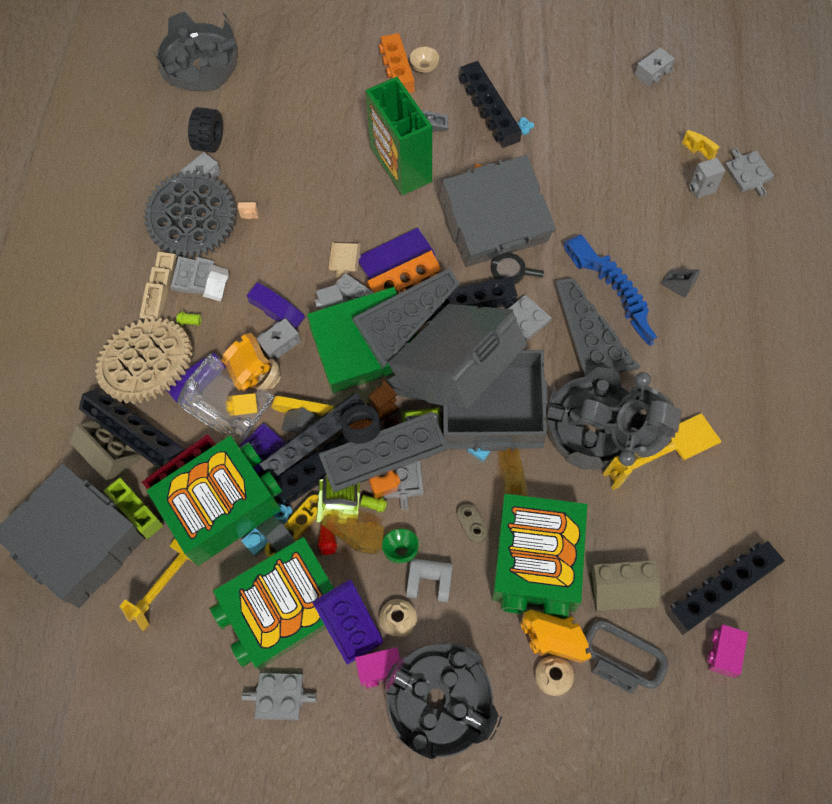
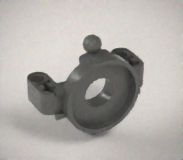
[580,372,682,466]

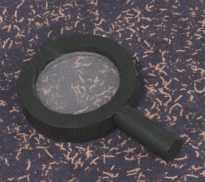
[491,253,544,284]

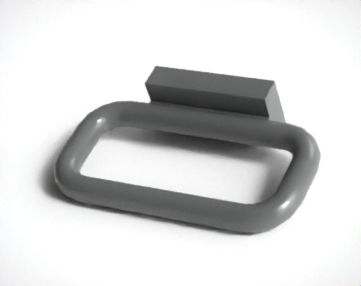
[585,620,668,694]

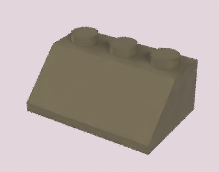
[70,421,143,481]
[590,561,660,612]

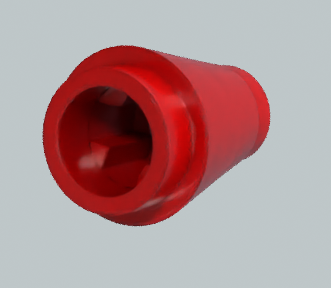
[317,523,338,555]

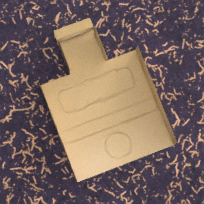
[328,241,361,282]

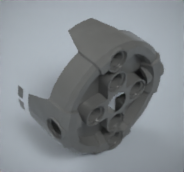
[152,11,238,92]
[545,367,646,470]
[384,643,502,759]

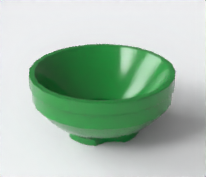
[382,528,419,564]

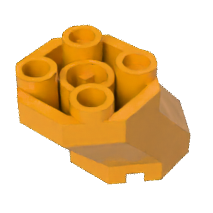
[221,333,271,391]
[520,609,591,663]

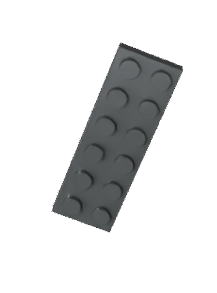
[319,412,448,493]

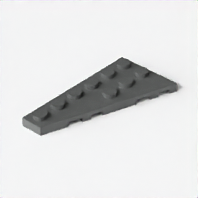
[352,268,460,369]
[555,278,640,377]

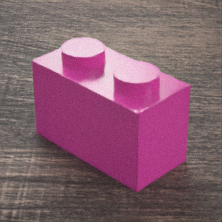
[707,624,748,678]
[355,647,400,689]

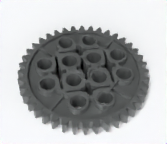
[143,170,237,259]

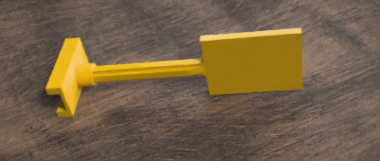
[603,413,722,490]
[119,539,194,631]

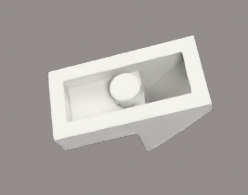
[203,264,229,301]

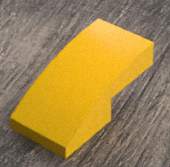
[682,130,719,160]

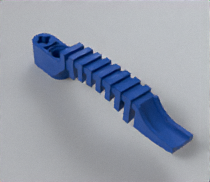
[563,234,657,346]

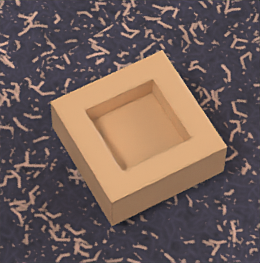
[238,202,259,219]

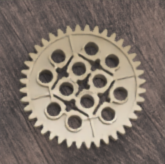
[95,317,193,404]

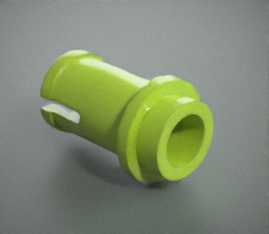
[177,311,201,326]
[361,494,387,513]

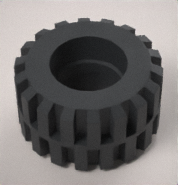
[188,107,223,153]

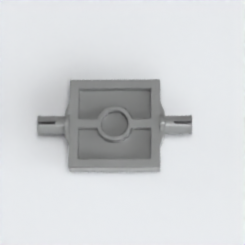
[725,148,774,197]
[382,461,423,510]
[242,673,317,721]

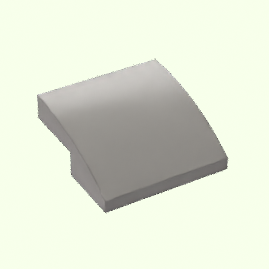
[170,256,215,294]

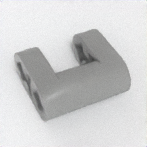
[407,559,453,603]

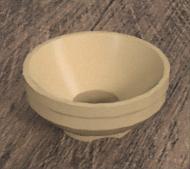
[410,46,439,73]
[253,359,281,391]
[379,599,417,638]
[534,655,574,696]

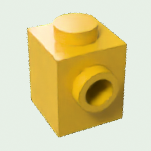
[226,393,258,416]

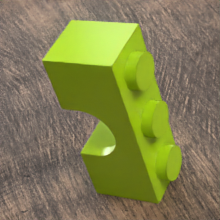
[104,478,163,539]

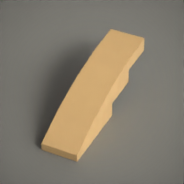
[139,252,177,321]

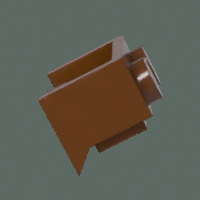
[367,379,399,420]

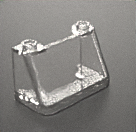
[178,354,274,444]

